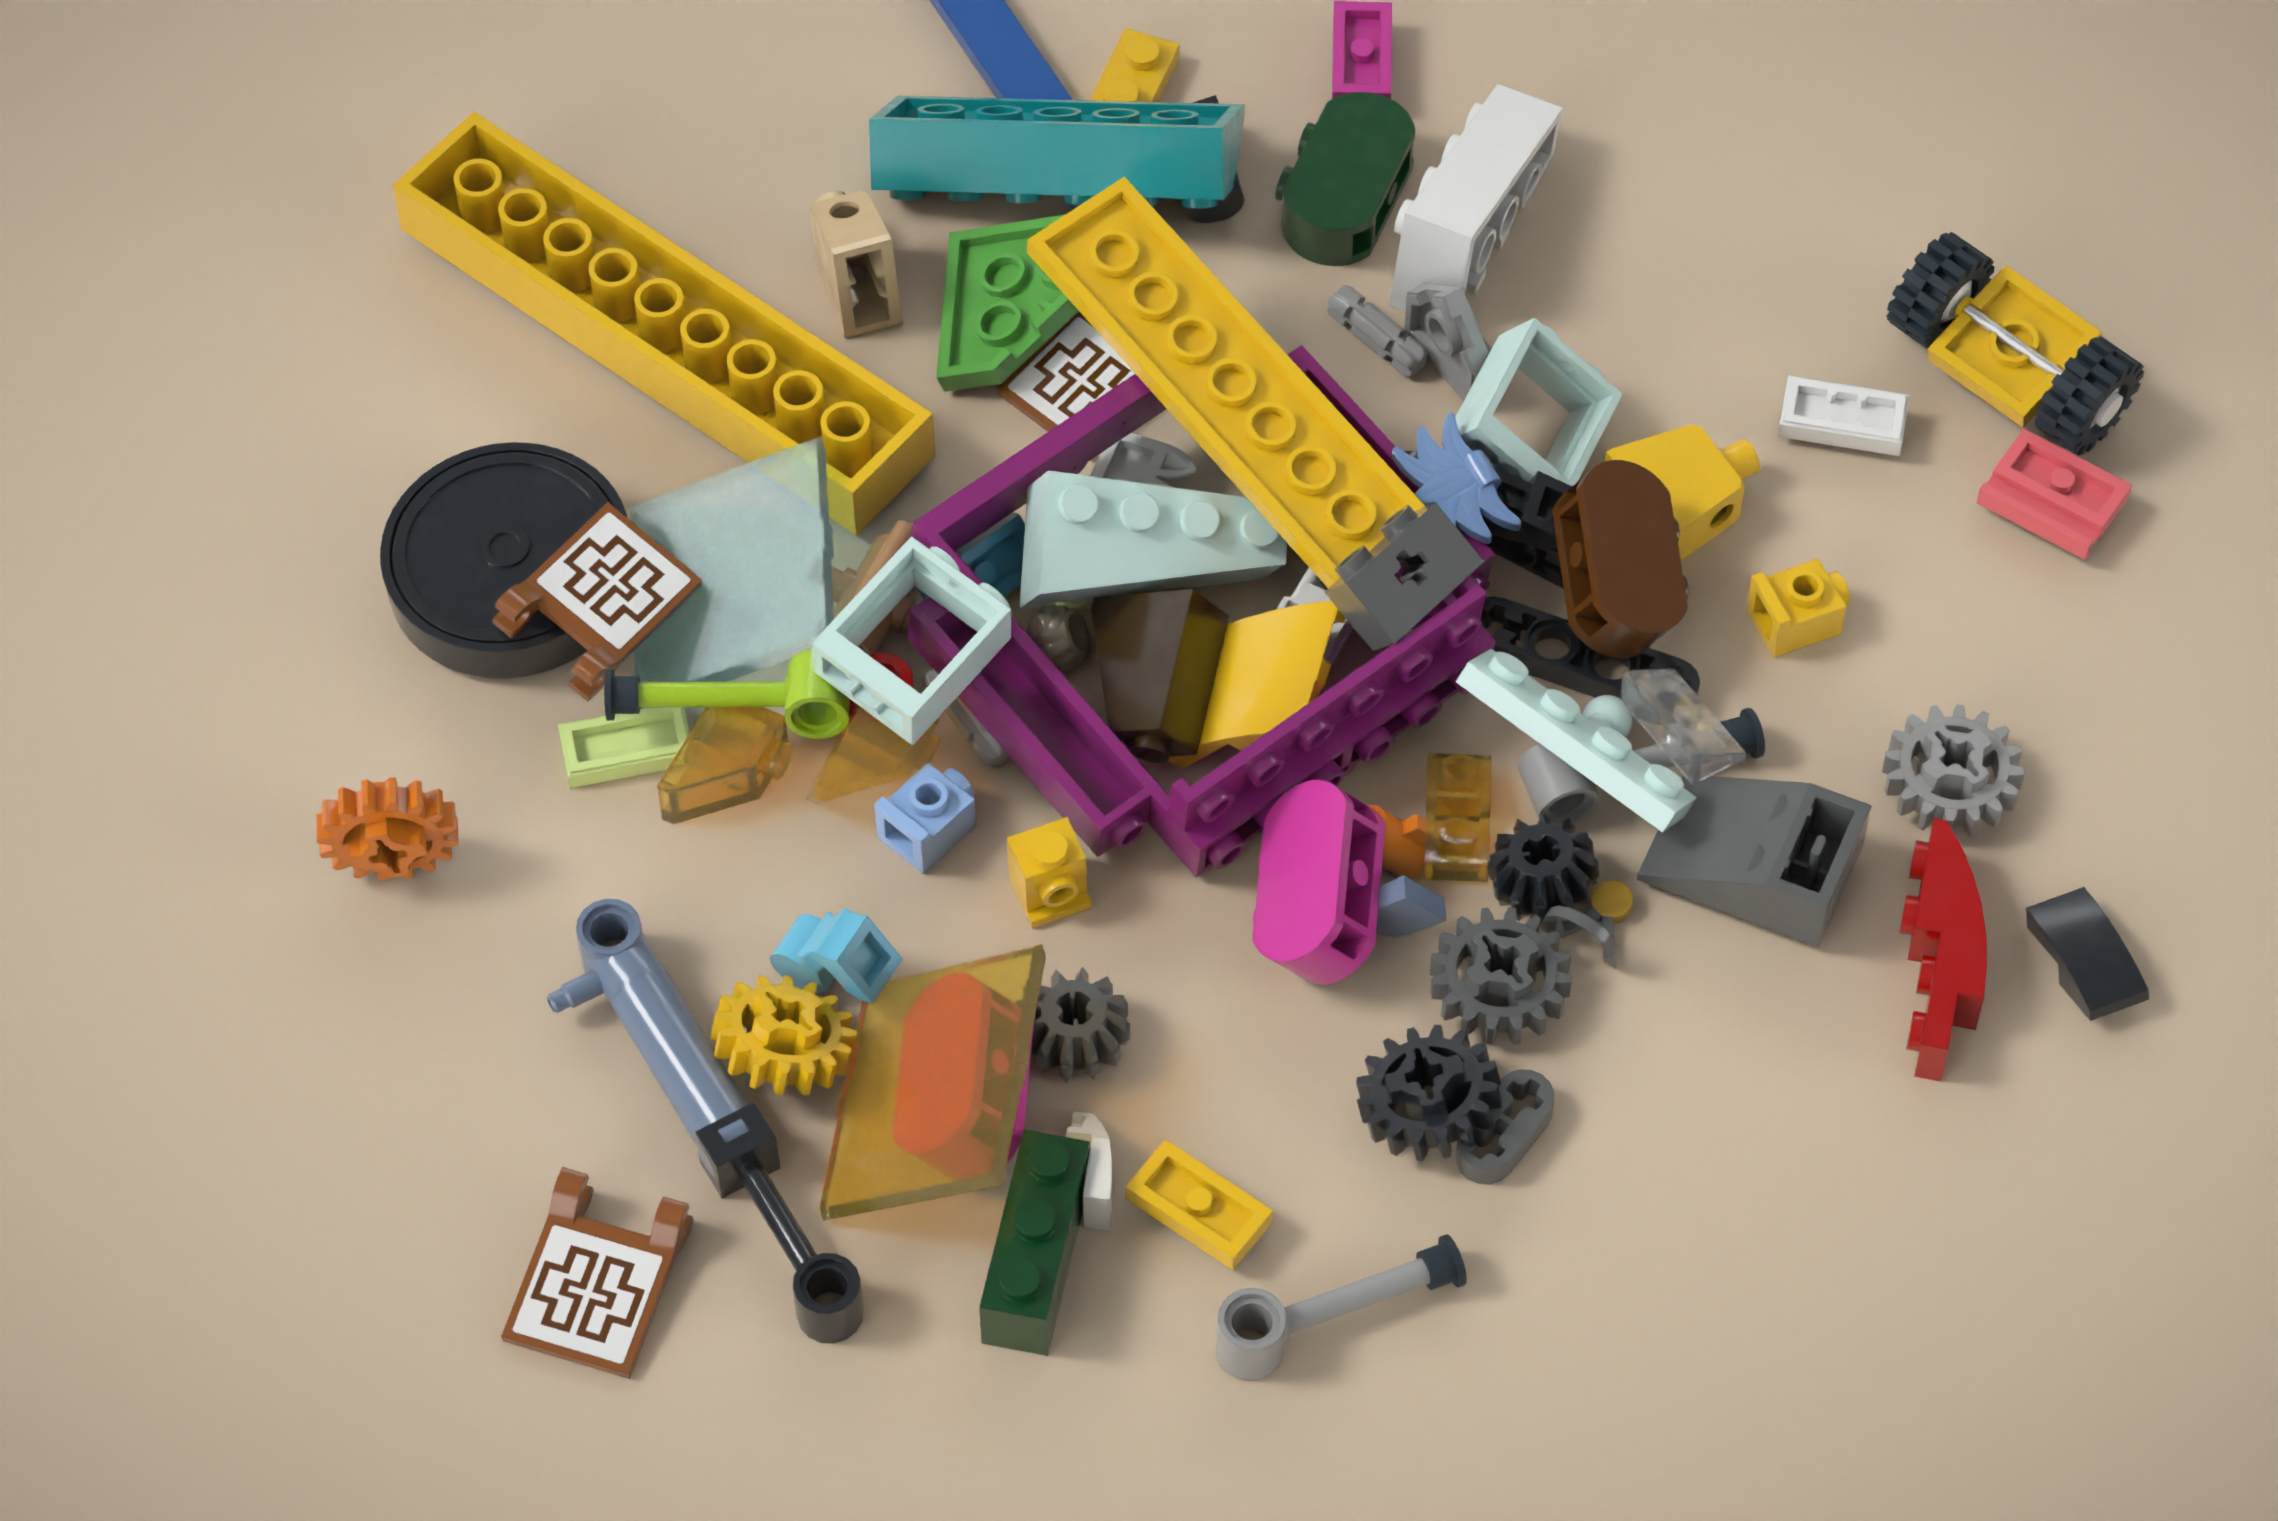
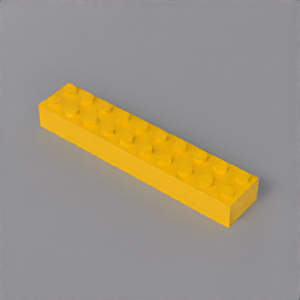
[392,111,936,536]

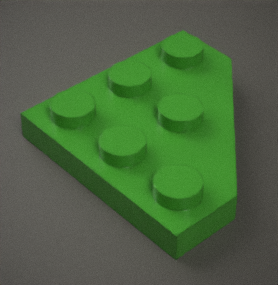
[936,214,1079,392]

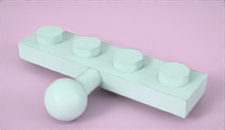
[1456,649,1697,833]

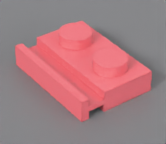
[1976,428,2132,560]

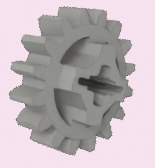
[1882,704,2025,837]

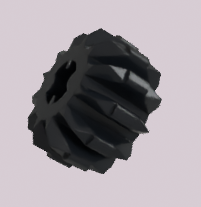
[1488,812,1599,924]

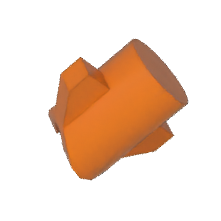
[1368,804,1428,879]

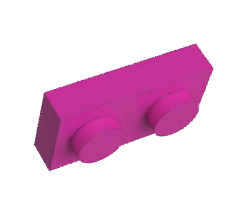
[1332,1,1392,99]

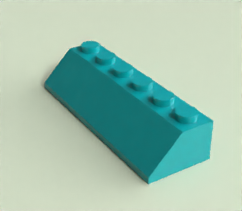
[869,96,1245,208]

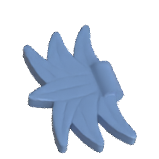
[1392,412,1521,544]

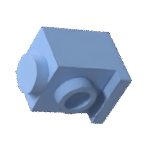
[874,763,976,874]

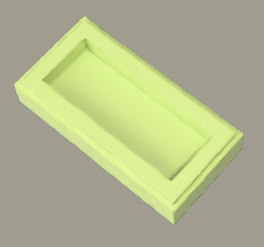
[558,707,695,789]

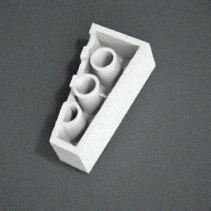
[1389,84,1563,312]

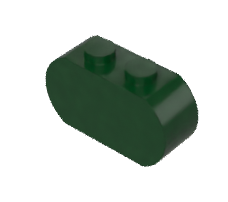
[1275,92,1415,266]

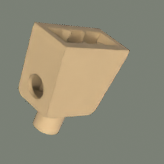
[809,190,903,338]

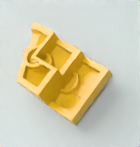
[1168,601,1346,769]

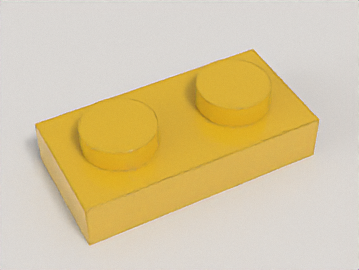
[1090,28,1180,102]
[1125,1139,1273,1271]

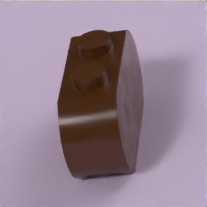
[1552,460,1689,658]

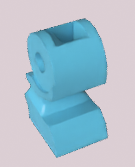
[770,908,903,1004]

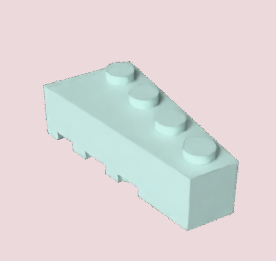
[1019,470,1287,609]

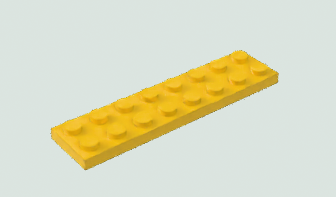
[1027,176,1426,588]

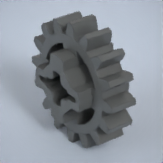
[1430,907,1572,1045]

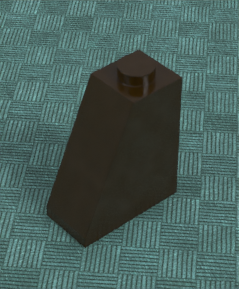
[1091,589,1229,763]

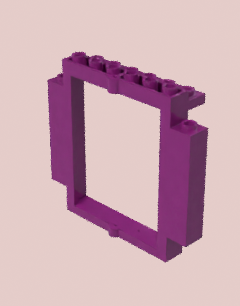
[908,345,1496,878]

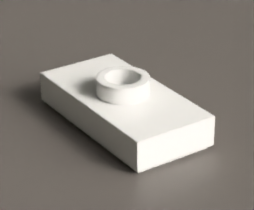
[1778,375,1910,456]

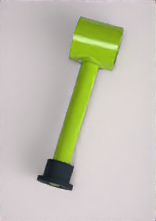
[604,649,850,739]

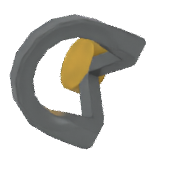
[1543,880,1633,969]

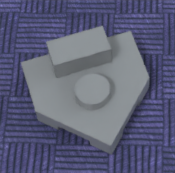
[1404,283,1492,401]

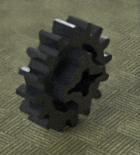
[1356,1025,1502,1161]

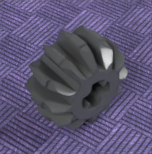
[1022,967,1130,1083]

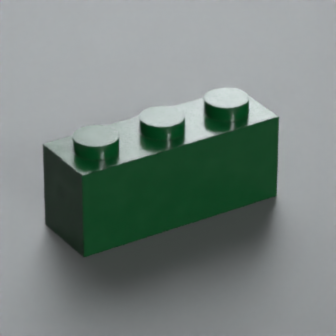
[979,1129,1090,1356]

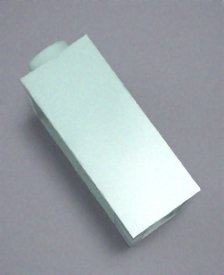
[1441,318,1623,486]
[812,536,1011,746]

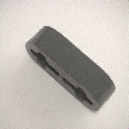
[1456,1069,1554,1184]

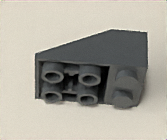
[1637,774,1872,947]

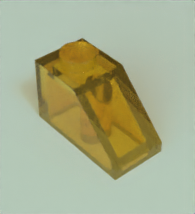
[805,704,941,805]
[657,707,793,824]

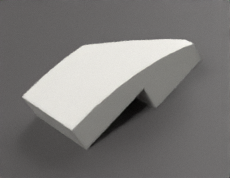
[1066,1111,1112,1230]

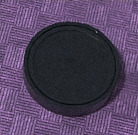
[380,442,627,678]

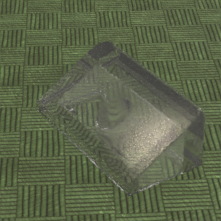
[1621,669,1746,785]

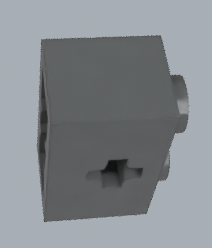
[1325,503,1484,651]

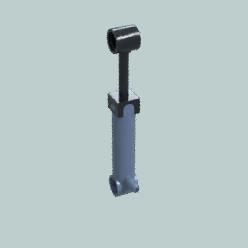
[547,899,864,1344]

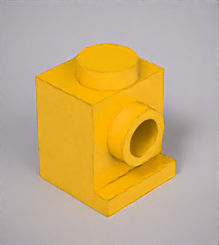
[1746,558,1850,658]
[1007,817,1092,929]

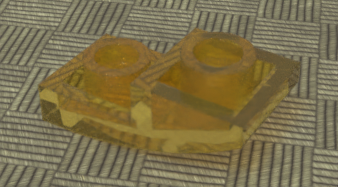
[1424,753,1491,882]

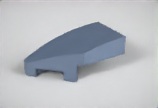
[1376,875,1447,937]

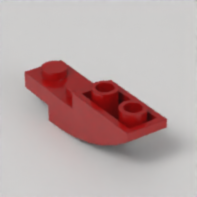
[1899,818,1987,1081]

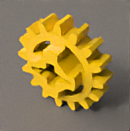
[710,975,857,1096]

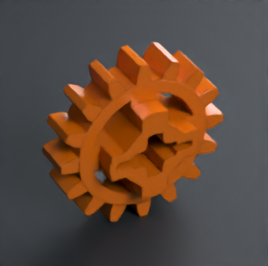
[316,777,459,881]

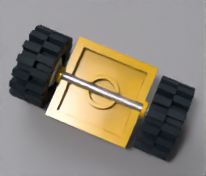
[1886,232,2144,456]

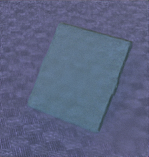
[630,436,834,709]

